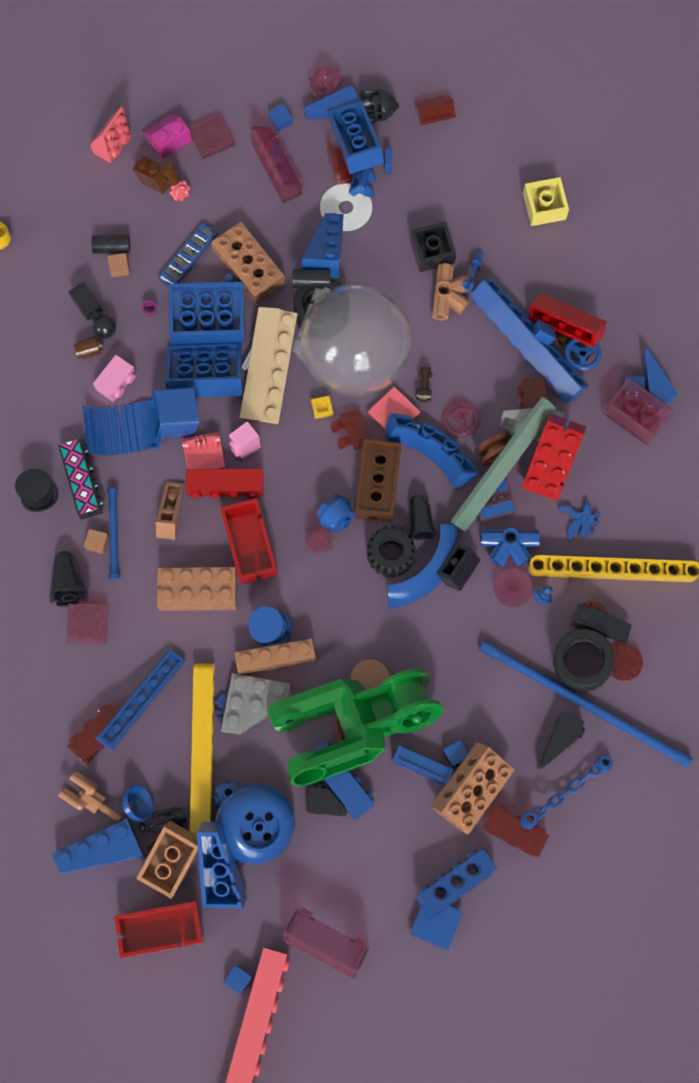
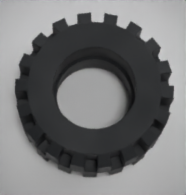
[367,525,416,578]

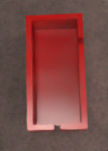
[522,413,586,501]
[220,498,278,585]
[114,901,204,958]

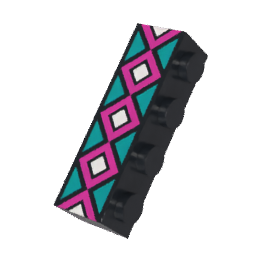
[58,439,104,520]

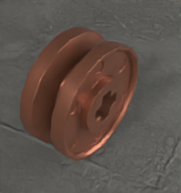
[475,431,512,467]

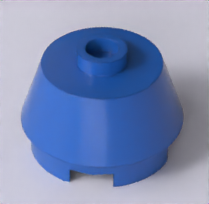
[317,494,355,533]

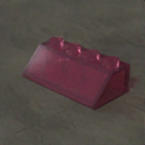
[250,125,304,203]

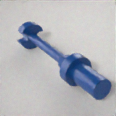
[463,251,484,291]

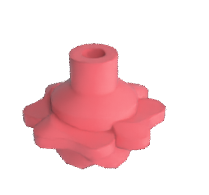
[169,180,190,201]

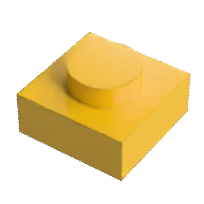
[311,396,333,419]

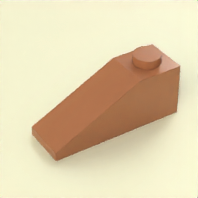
[156,481,185,540]

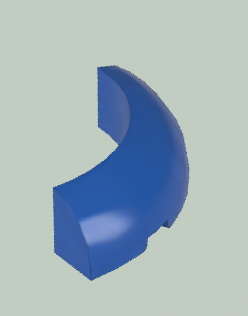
[386,413,478,488]
[387,524,458,609]

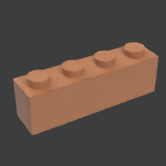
[234,639,316,675]

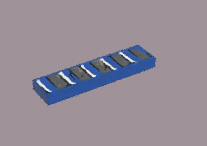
[158,223,217,286]

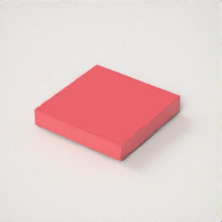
[368,387,421,431]

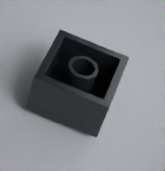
[410,222,456,272]

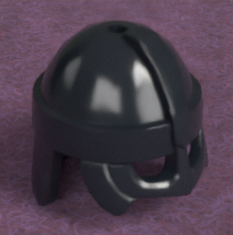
[360,89,399,124]

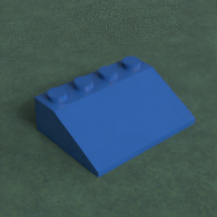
[169,282,245,344]
[165,342,242,398]

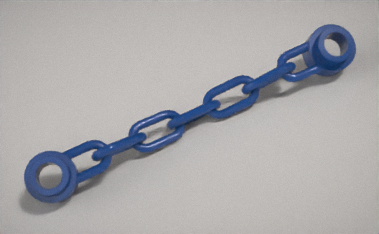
[520,755,613,829]

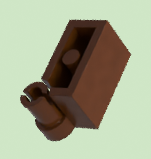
[132,156,181,194]

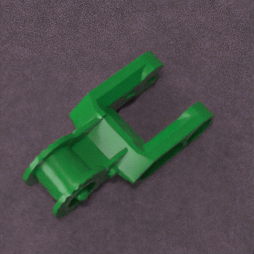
[267,668,443,786]

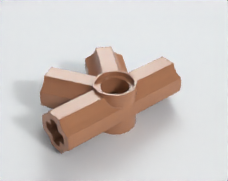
[432,263,471,321]

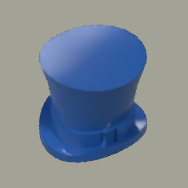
[248,606,291,647]

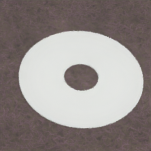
[320,183,372,231]

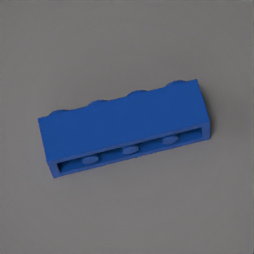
[313,741,375,821]

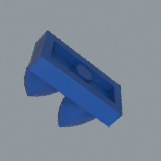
[348,168,376,197]

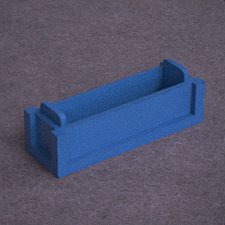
[392,744,454,786]

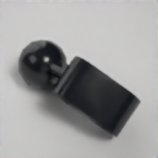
[68,281,116,339]

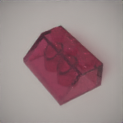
[602,378,674,446]

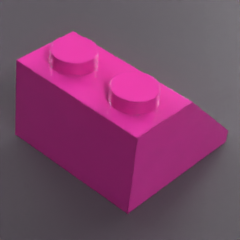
[142,113,192,160]

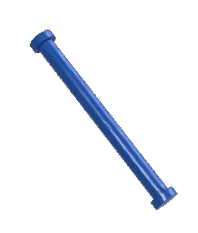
[107,488,120,580]

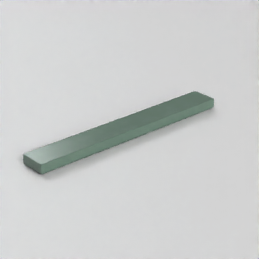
[451,397,556,532]

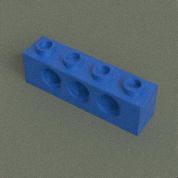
[416,849,498,919]

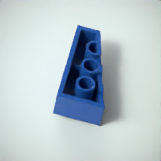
[302,213,344,278]
[52,819,146,874]
[197,822,247,909]

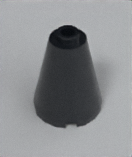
[49,551,89,607]

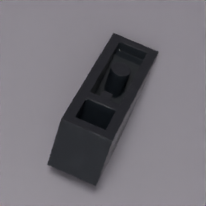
[570,603,632,644]
[538,712,585,770]

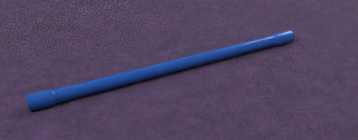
[479,640,693,768]

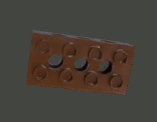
[355,439,402,522]

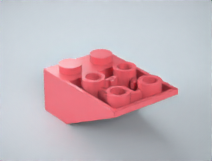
[90,107,131,163]

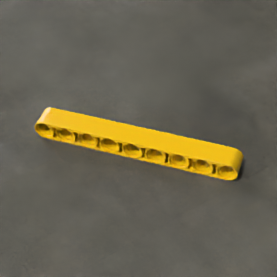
[528,555,699,582]
[190,663,214,835]

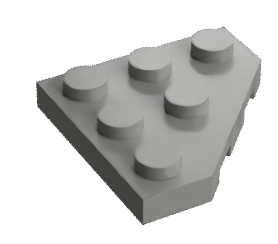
[221,673,290,735]

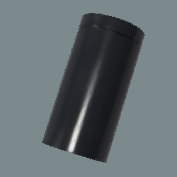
[91,234,131,254]
[292,269,331,289]

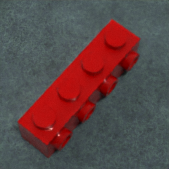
[529,294,607,347]
[186,469,264,499]

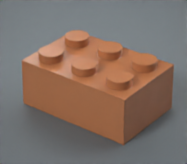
[136,821,198,899]

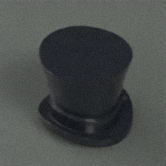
[15,468,58,512]

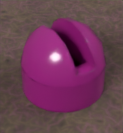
[142,300,157,316]

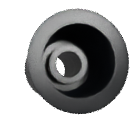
[409,495,436,540]

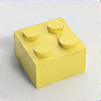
[523,177,569,226]

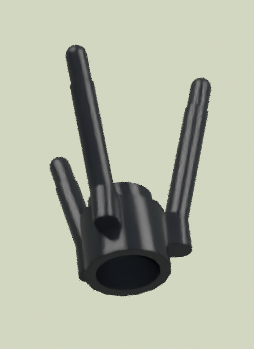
[148,807,187,849]

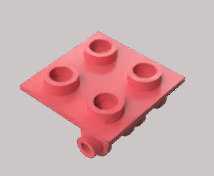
[182,432,225,469]

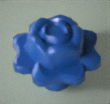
[533,585,553,605]

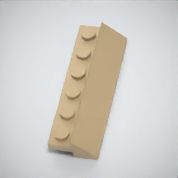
[239,307,297,425]

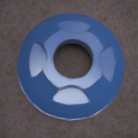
[122,785,154,822]

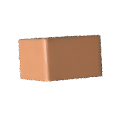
[107,253,130,278]
[84,529,109,554]

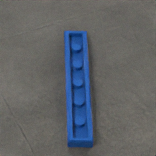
[96,649,186,751]

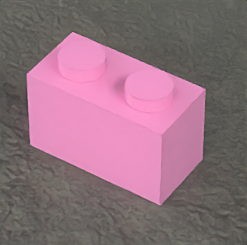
[93,355,136,402]
[229,422,261,461]

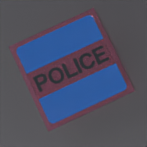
[470,477,518,522]

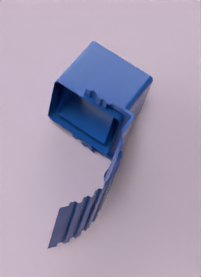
[82,387,199,455]

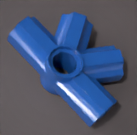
[480,528,540,567]

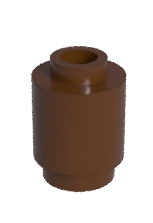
[74,336,103,359]

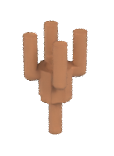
[58,771,123,822]

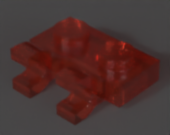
[330,409,371,450]

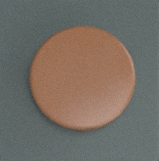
[350,659,390,690]

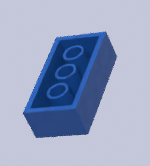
[328,100,384,174]

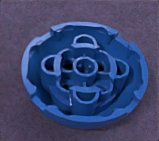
[215,783,295,865]

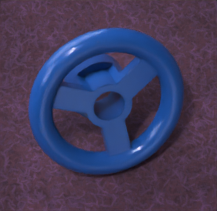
[564,338,601,370]

